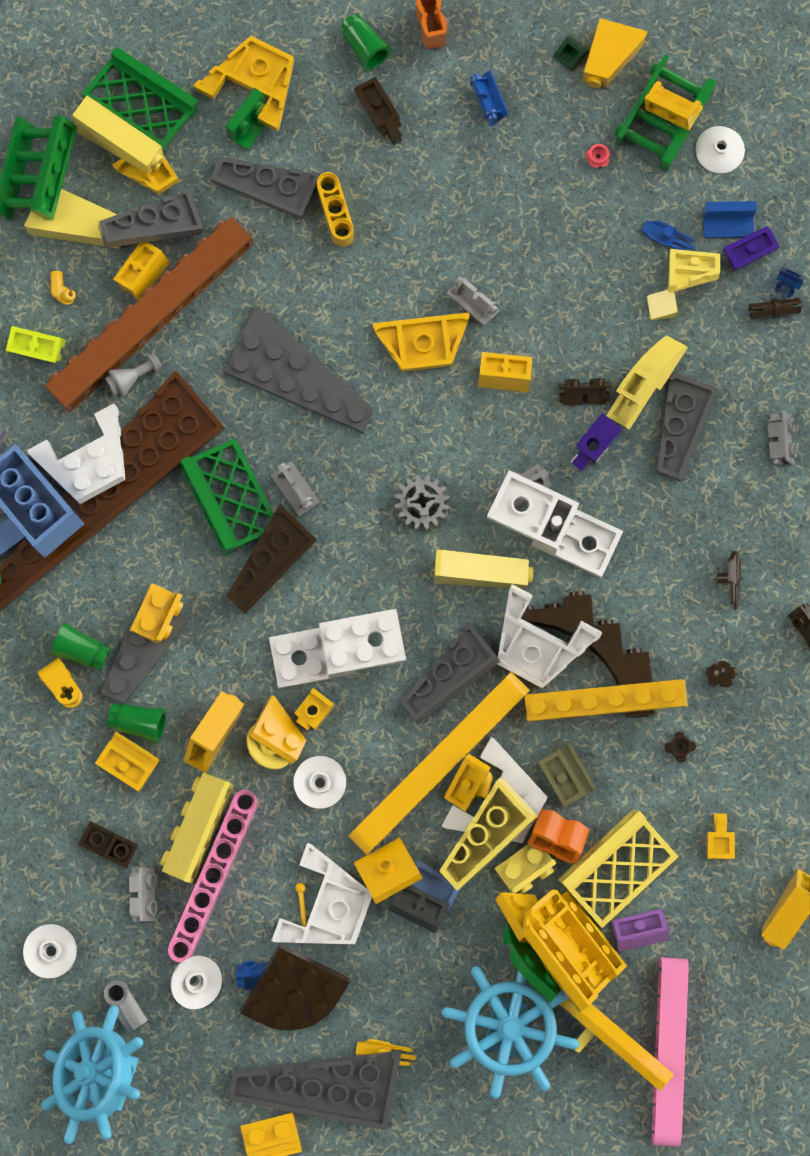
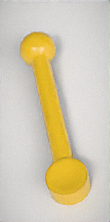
[295,883,307,927]

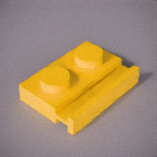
[95,732,161,792]
[240,1112,302,1156]

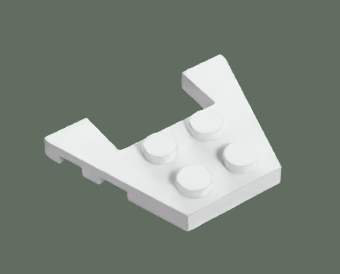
[27,404,125,504]
[498,585,602,688]
[441,737,547,843]
[272,843,372,944]

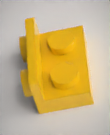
[129,583,183,644]

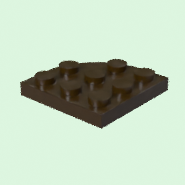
[240,944,350,1030]

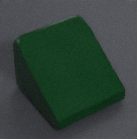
[553,36,590,71]

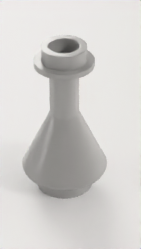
[104,354,162,397]

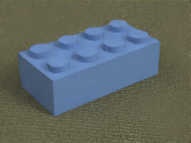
[0,444,84,557]

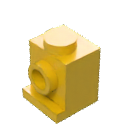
[294,688,334,731]

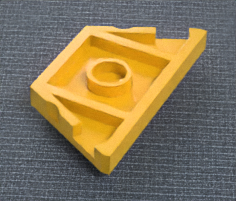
[373,312,469,372]

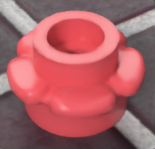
[586,144,610,168]

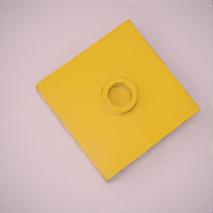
[354,837,423,904]

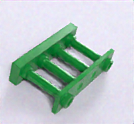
[614,54,717,172]
[0,116,78,220]

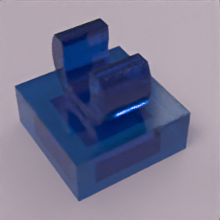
[775,266,804,298]

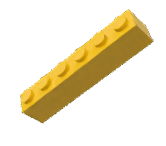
[525,679,688,721]

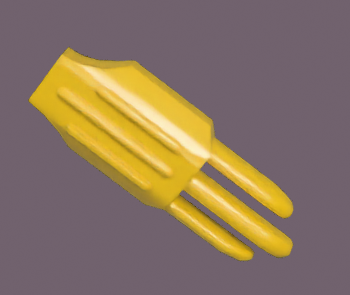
[355,1039,416,1066]

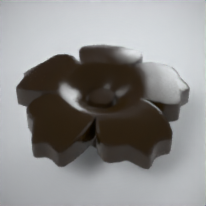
[706,661,738,688]

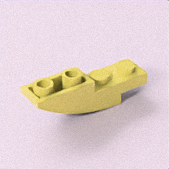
[606,335,688,430]

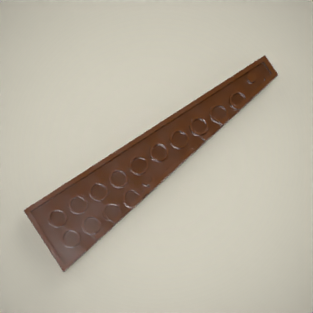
[0,370,225,612]

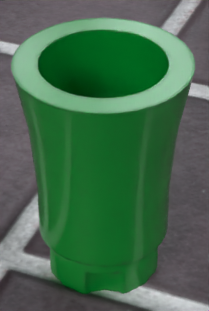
[340,14,392,71]
[50,622,111,671]
[107,704,167,744]

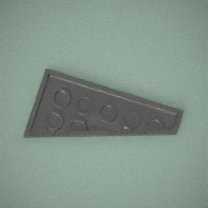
[224,305,373,433]
[228,1050,402,1130]

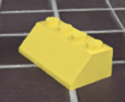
[160,773,234,884]

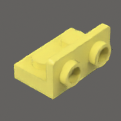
[494,844,556,894]

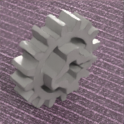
[395,475,450,531]

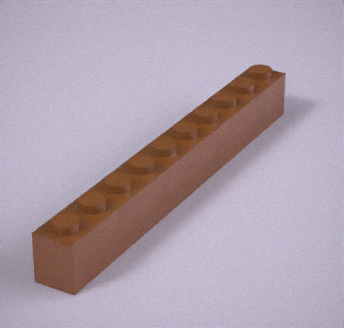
[45,216,253,413]

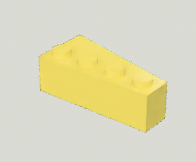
[440,777,538,891]

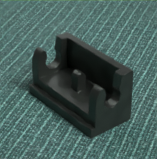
[388,885,449,933]

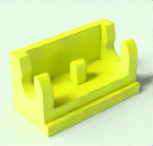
[6,326,66,363]

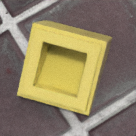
[647,290,678,321]

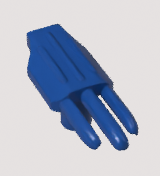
[641,220,696,251]

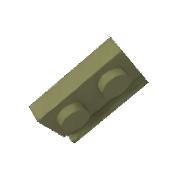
[537,743,596,808]

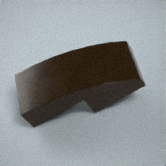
[78,821,138,869]

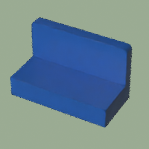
[703,201,757,238]

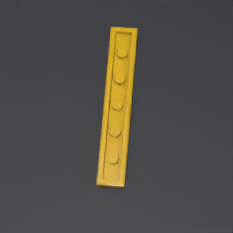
[559,989,674,1091]

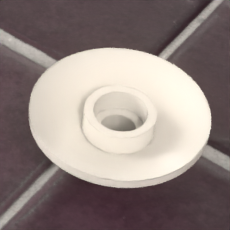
[695,126,745,174]
[294,756,346,809]
[23,924,77,978]
[170,956,222,1009]

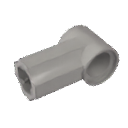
[104,980,148,1033]

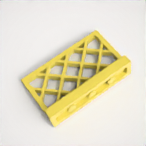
[557,809,678,928]

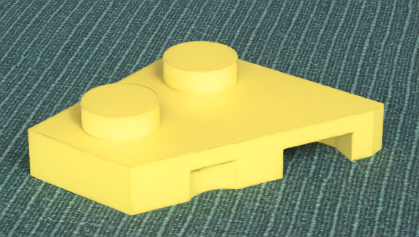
[668,249,720,292]

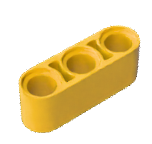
[317,172,354,247]

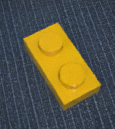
[444,754,491,812]

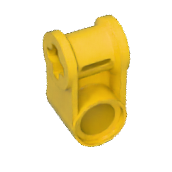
[37,657,82,708]

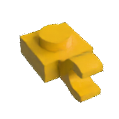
[707,813,735,859]

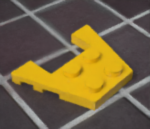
[194,36,294,132]

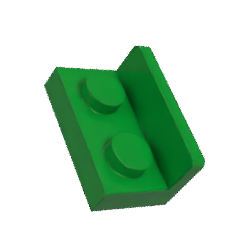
[225,88,266,150]

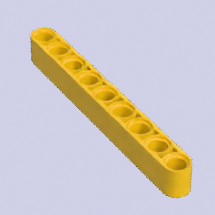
[348,672,530,855]

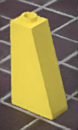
[72,96,164,174]
[24,189,121,249]
[434,550,533,589]

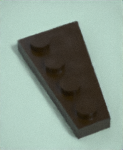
[227,504,317,614]

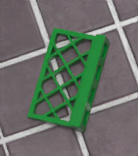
[82,47,198,151]
[179,438,274,556]

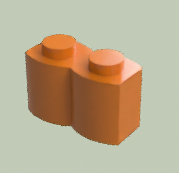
[415,0,447,50]
[527,809,589,864]

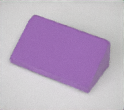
[611,909,669,952]

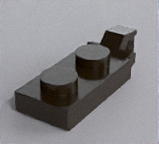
[354,77,402,145]

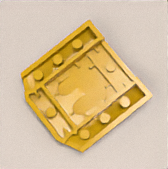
[522,890,627,1012]

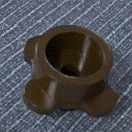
[664,731,696,763]

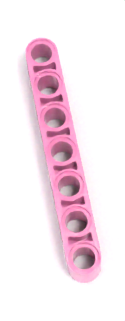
[168,790,258,962]
[652,957,688,1147]

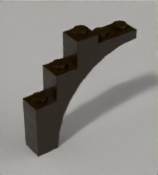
[521,591,655,718]

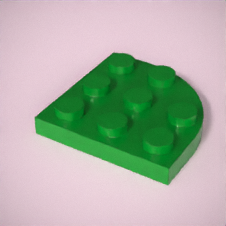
[503,923,561,1002]

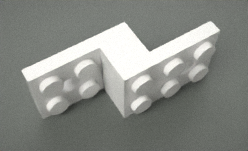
[487,470,623,578]
[269,609,406,689]

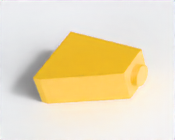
[582,18,647,88]
[184,691,244,773]
[761,869,810,950]

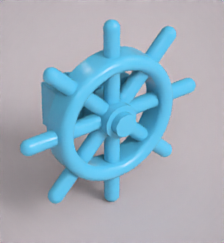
[442,966,579,1099]
[41,1005,143,1144]

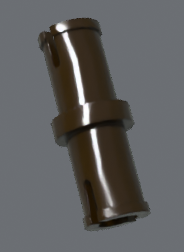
[748,297,802,320]

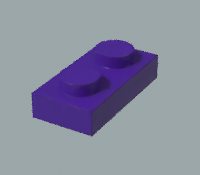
[723,226,780,272]

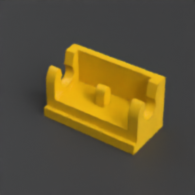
[645,81,703,131]
[113,242,170,301]
[478,352,532,392]

